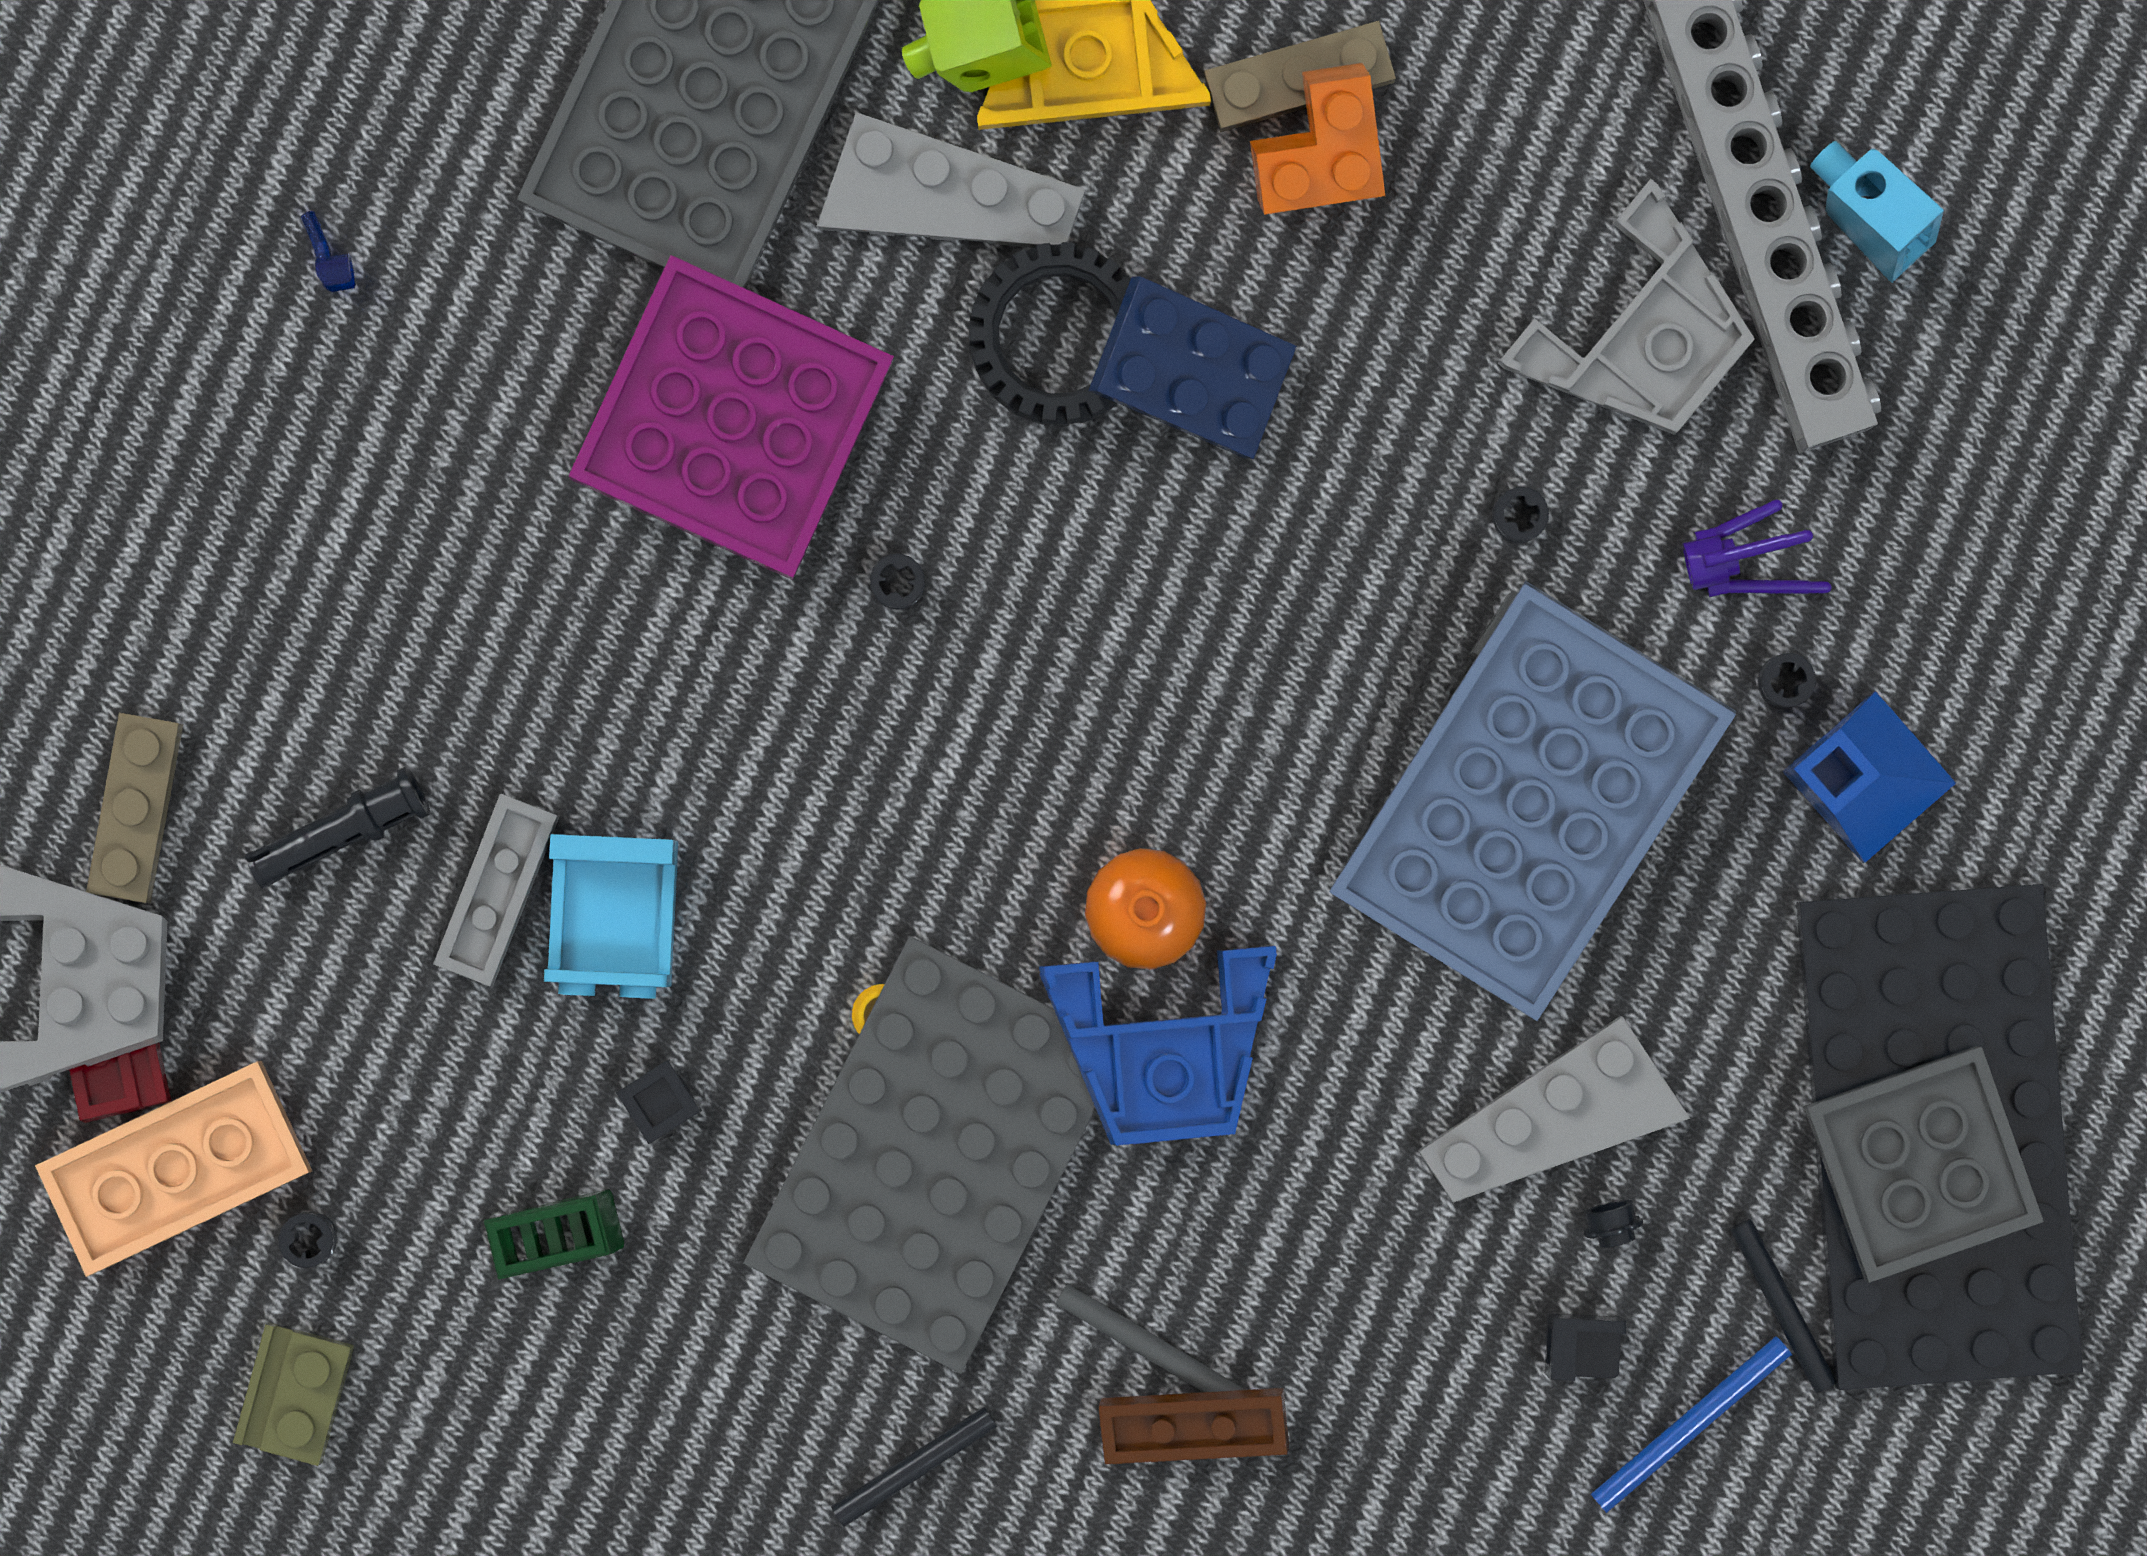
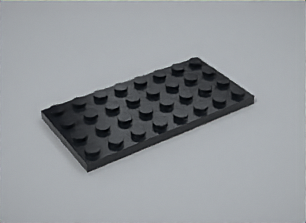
[1796,884,2083,1390]

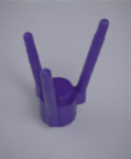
[1682,499,1832,598]

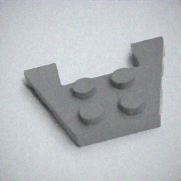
[1498,179,1755,435]
[0,865,168,1093]

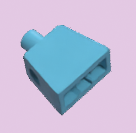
[1810,141,1944,283]

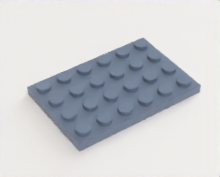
[1329,581,1736,1021]

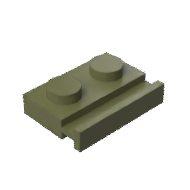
[233,1322,355,1466]

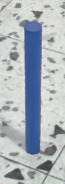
[1591,1336,1792,1513]

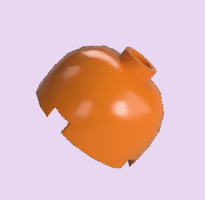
[1085,848,1206,970]

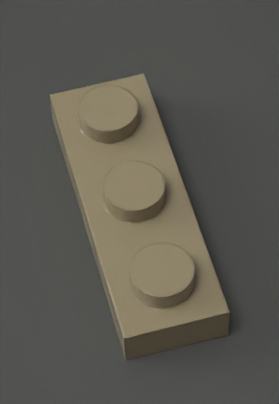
[1204,21,1396,133]
[86,713,184,903]

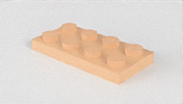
[35,1061,312,1277]

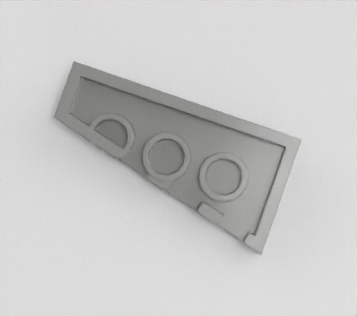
[817,112,1085,248]

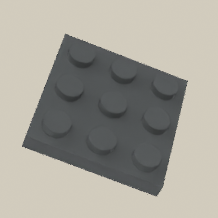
[1803,1046,2044,1283]

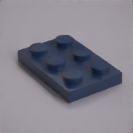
[1088,276,1297,459]

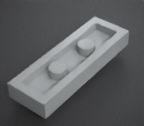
[433,793,560,986]

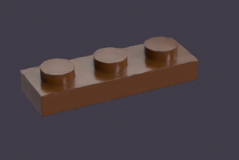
[1098,1388,1289,1464]

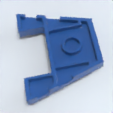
[1039,946,1277,1146]

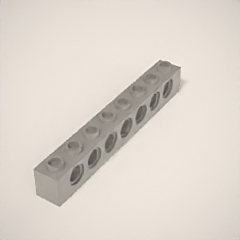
[1643,0,1881,454]

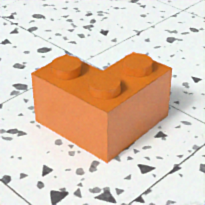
[1250,63,1385,215]

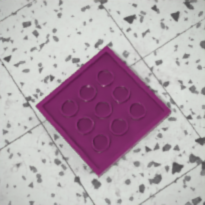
[568,255,894,580]

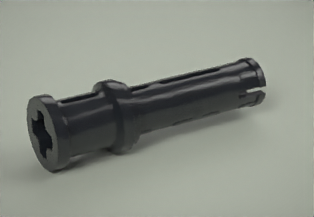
[245,767,431,889]

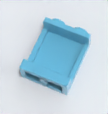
[544,834,678,999]

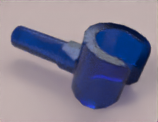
[301,211,356,292]

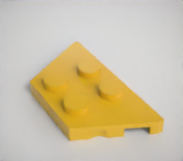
[977,0,1211,130]

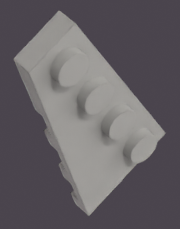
[1418,1016,1690,1202]

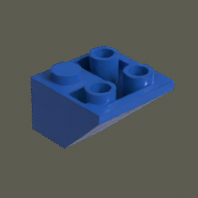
[1782,691,1956,863]

